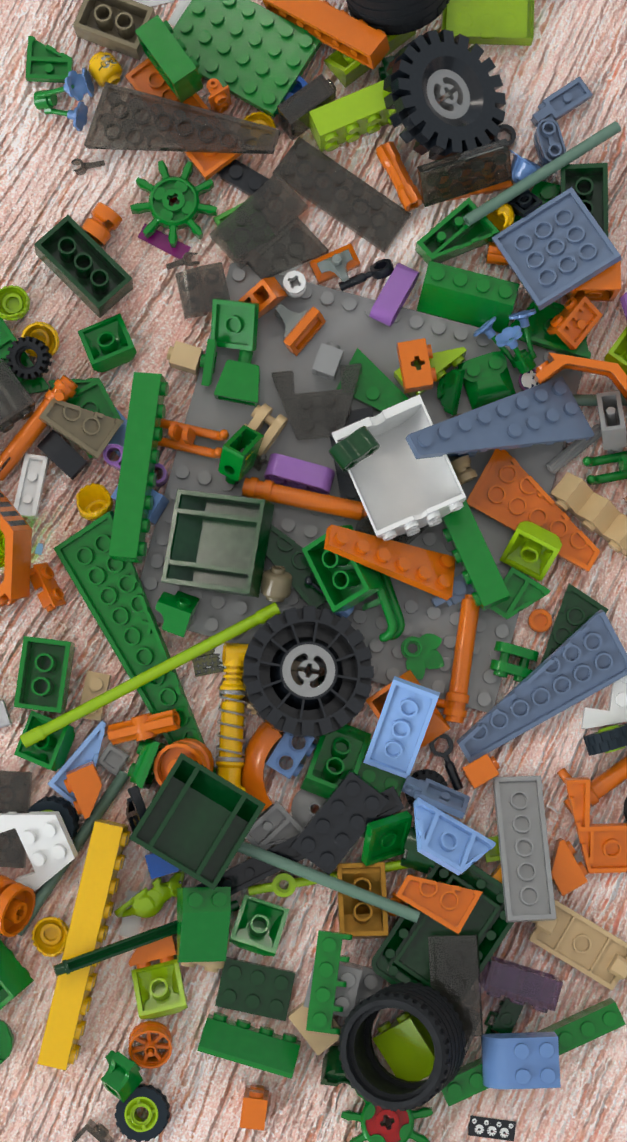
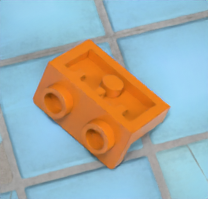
[547,296,603,350]

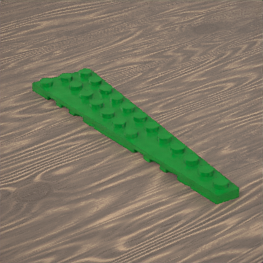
[54,511,217,774]

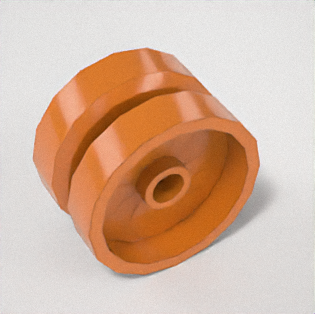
[153,738,214,786]
[0,875,36,938]

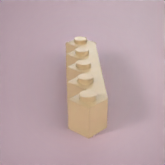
[550,472,627,557]

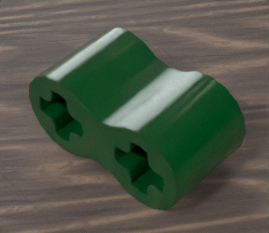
[329,426,380,472]

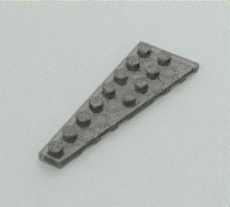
[84,82,280,154]

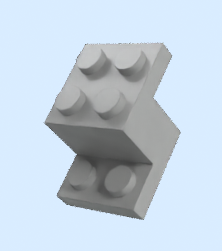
[303,961,384,1017]

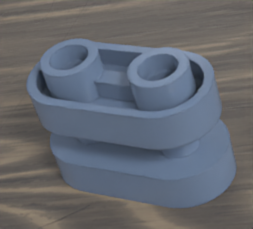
[533,118,566,167]

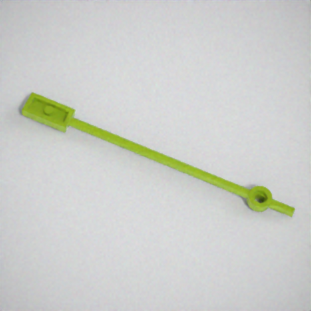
[248,835,500,897]

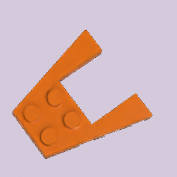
[564,777,627,874]

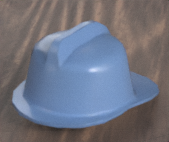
[506,148,542,183]

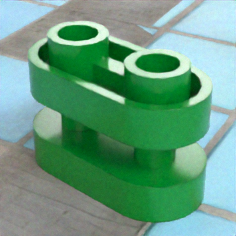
[490,641,539,682]

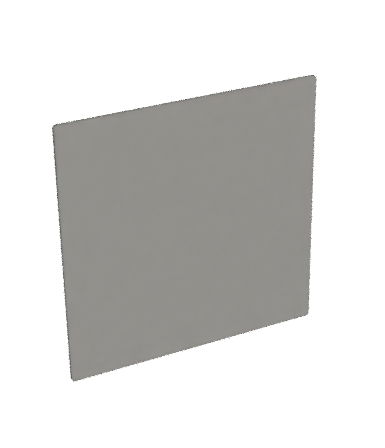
[140,263,582,713]

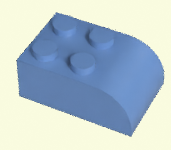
[481,1032,561,1089]

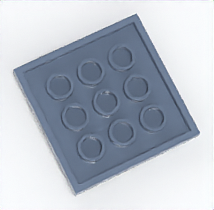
[492,187,622,310]

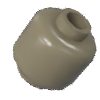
[261,565,293,602]

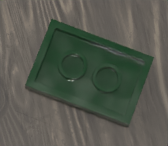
[215,957,296,1021]

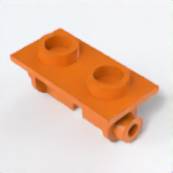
[206,78,232,115]
[30,562,67,612]

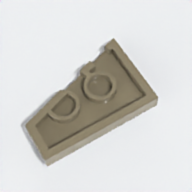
[39,398,124,459]

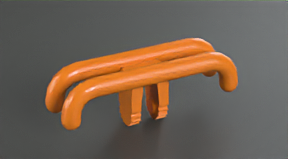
[158,419,229,459]

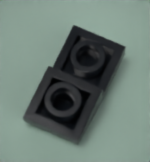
[507,189,543,217]
[37,429,88,480]

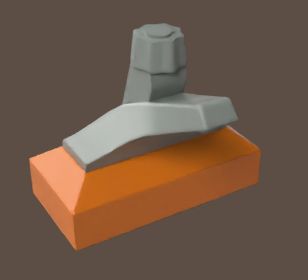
[309,243,360,284]
[275,303,326,356]

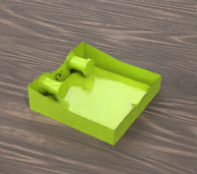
[441,0,534,46]

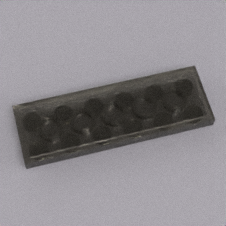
[273,137,411,253]

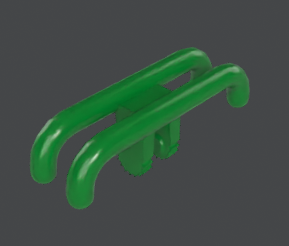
[582,451,627,485]
[362,571,405,642]

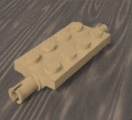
[528,899,627,991]

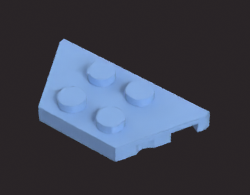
[413,797,496,875]

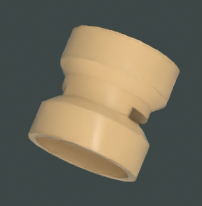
[451,455,478,485]

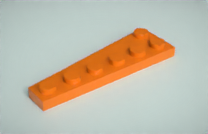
[324,524,455,600]

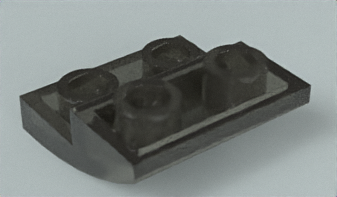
[175,262,230,319]

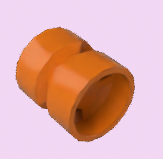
[81,202,123,247]

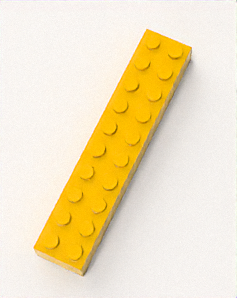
[37,819,131,1071]

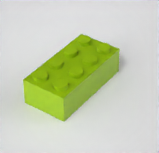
[309,80,396,153]

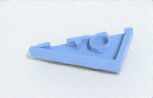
[48,720,107,807]

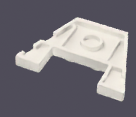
[581,652,627,729]
[0,811,78,892]

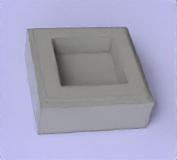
[97,743,130,776]

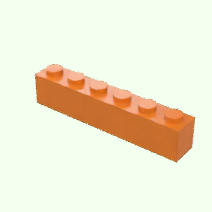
[263,0,390,70]

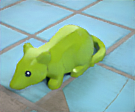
[114,871,185,918]

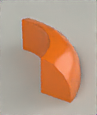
[241,722,282,812]

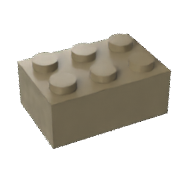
[73,0,156,60]

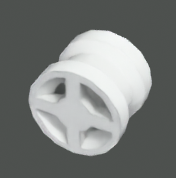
[283,270,306,298]

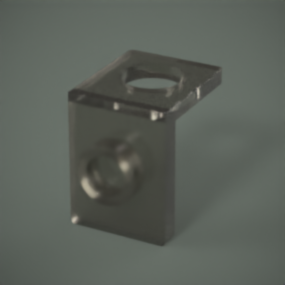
[71,1119,114,1142]

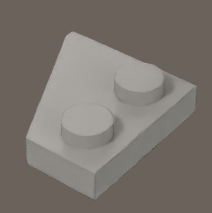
[246,800,303,850]

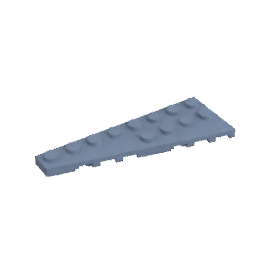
[405,376,595,459]
[457,609,627,763]

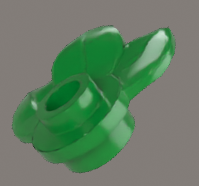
[401,633,444,680]

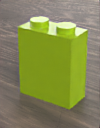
[372,1011,435,1082]

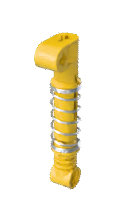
[215,642,249,792]

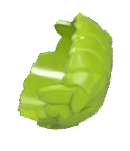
[0,285,30,321]

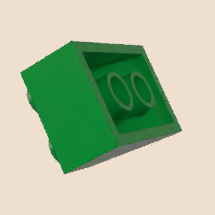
[300,724,371,799]
[177,887,231,963]

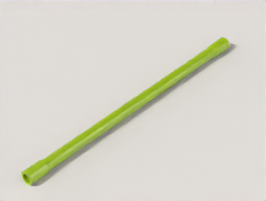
[20,602,281,748]

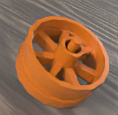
[128,1021,172,1069]

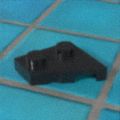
[126,786,147,832]

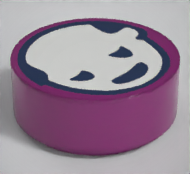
[518,369,540,391]

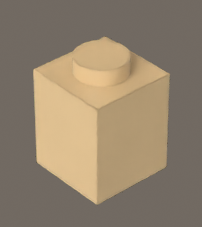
[167,341,204,375]

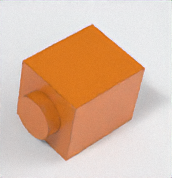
[461,754,500,789]

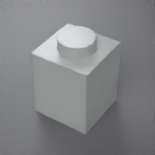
[312,342,343,381]

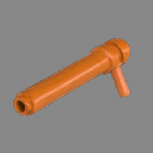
[0,375,78,481]
[242,476,367,521]
[436,594,480,724]
[557,756,627,815]

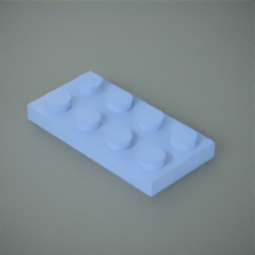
[363,676,440,778]

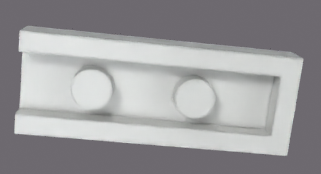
[14,453,49,519]

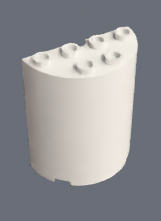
[332,394,466,541]

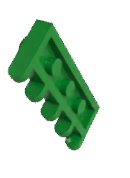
[306,930,353,1035]

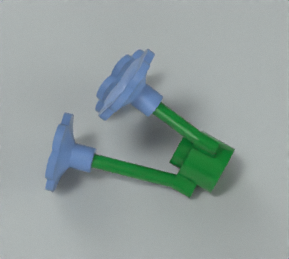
[34,67,94,131]
[473,309,537,374]

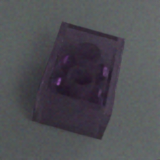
[480,956,563,1013]

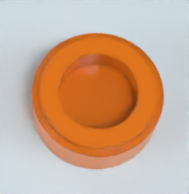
[528,609,552,633]

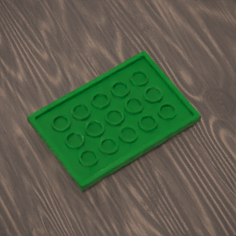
[173,0,322,118]

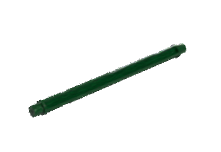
[53,900,240,976]

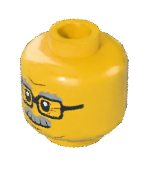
[88,51,122,87]

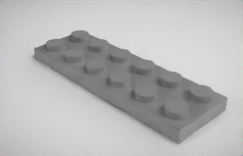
[493,775,556,922]

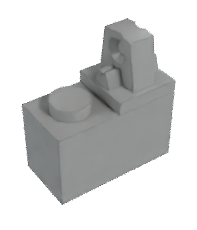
[596,390,627,454]

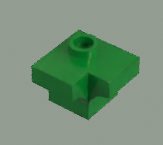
[155,591,200,638]
[101,1050,143,1103]

